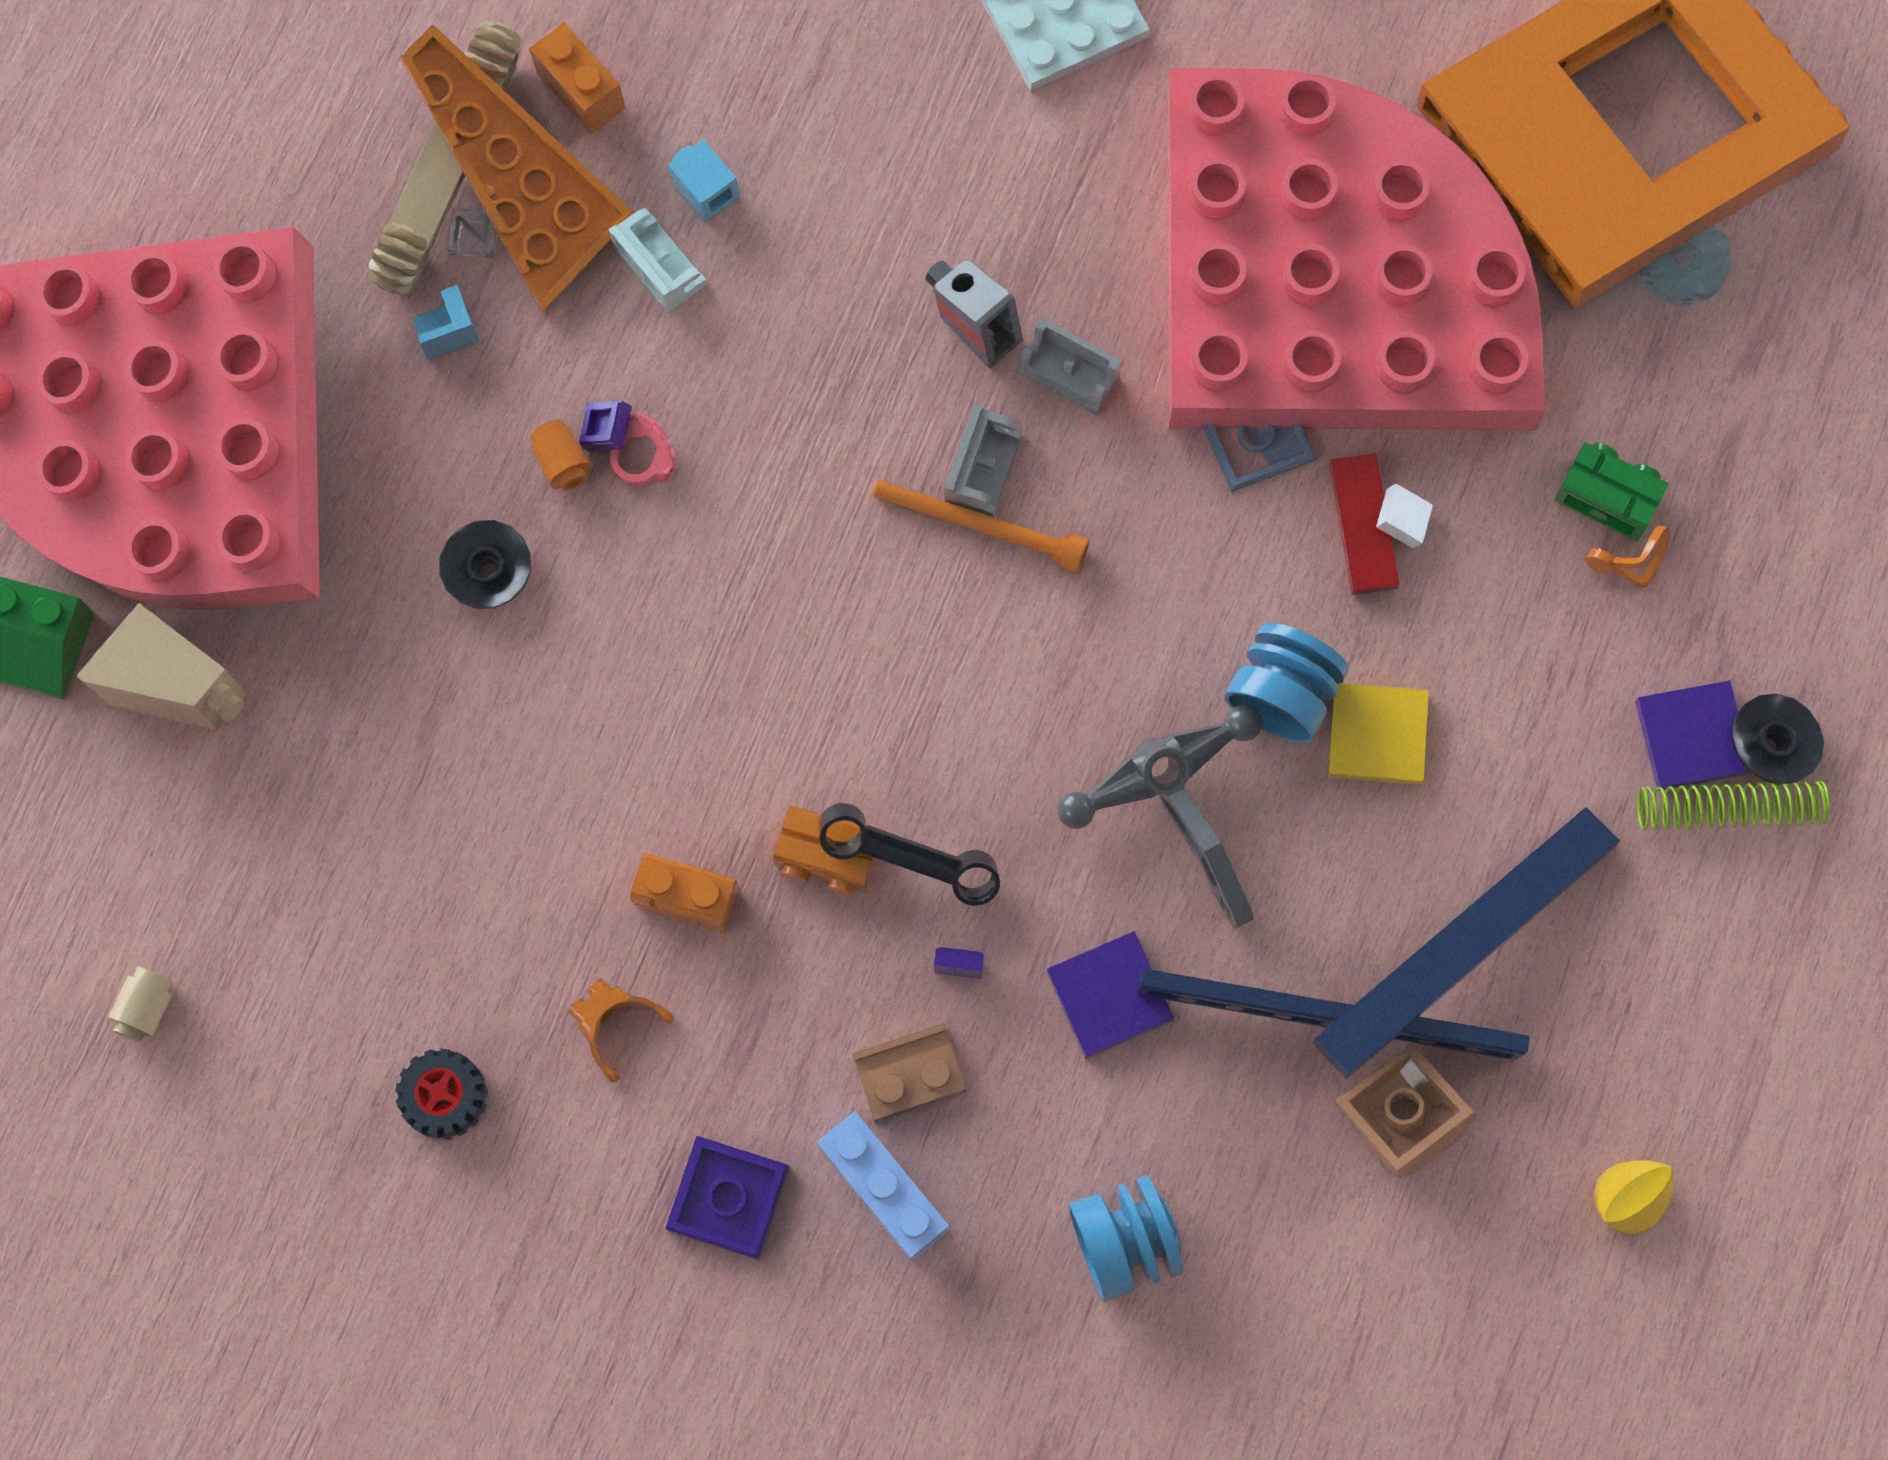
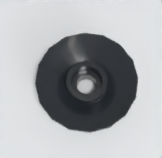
[439,520,531,609]
[1731,693,1824,785]

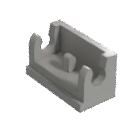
[1018,317,1122,416]
[944,404,1022,517]

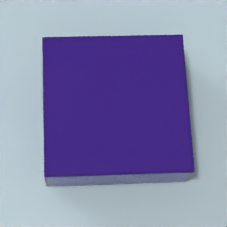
[579,400,632,451]
[934,947,984,979]

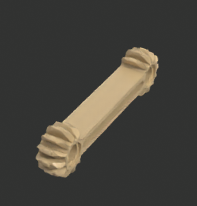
[368,20,523,296]

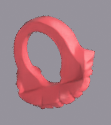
[609,412,676,486]

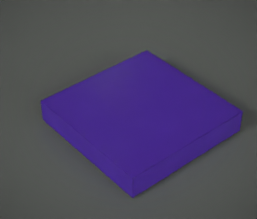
[1635,680,1751,791]
[1046,931,1174,1059]
[665,1135,790,1260]

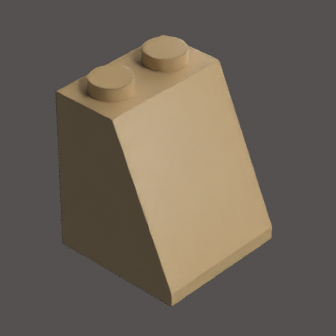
[76,603,248,730]

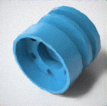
[1224,623,1349,743]
[1068,1175,1184,1302]

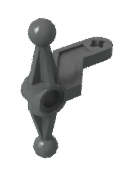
[1058,704,1262,929]

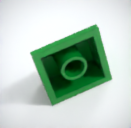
[0,577,95,699]

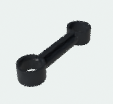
[818,803,1000,906]

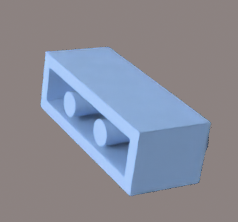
[817,1111,950,1262]

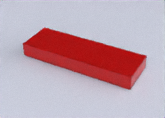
[1329,453,1400,595]

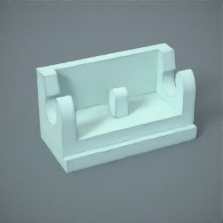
[609,208,707,313]

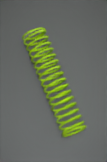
[1637,781,1830,830]

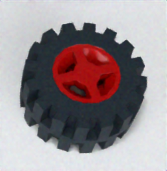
[395,1048,488,1140]

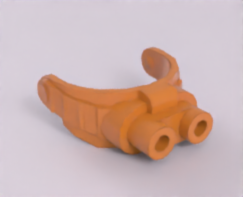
[569,978,674,1083]

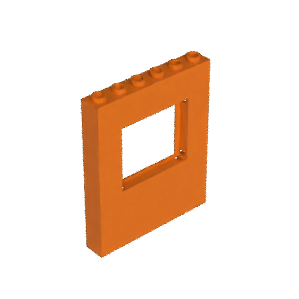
[1417,0,1850,309]

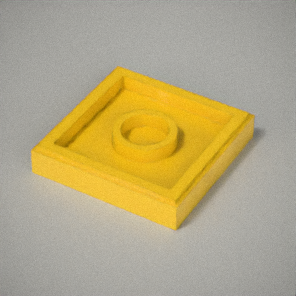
[1327,683,1429,785]

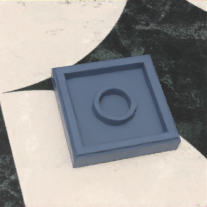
[1203,425,1317,492]

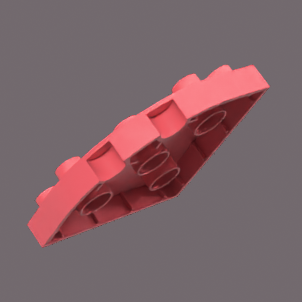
[1167,68,1545,430]
[0,227,320,610]

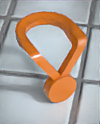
[1585,524,1670,588]

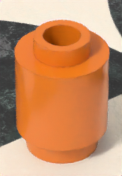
[530,419,592,491]

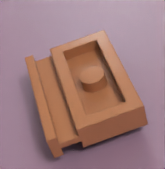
[852,1023,966,1122]

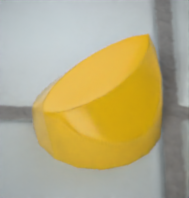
[1594,1160,1674,1235]

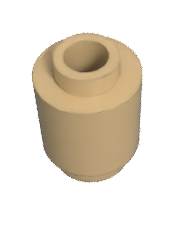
[108,967,173,1042]

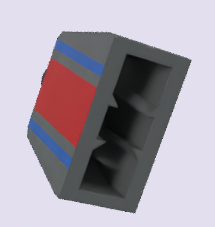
[925,260,1023,369]

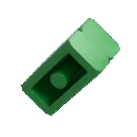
[1554,442,1669,542]

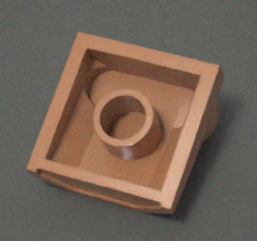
[1335,1042,1475,1178]

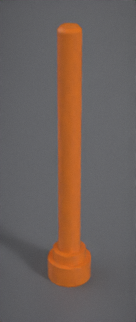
[873,480,1090,574]

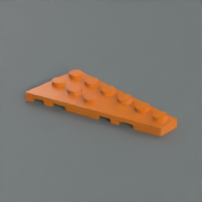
[401,24,634,313]

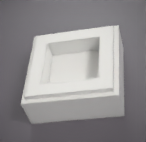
[1376,484,1433,548]

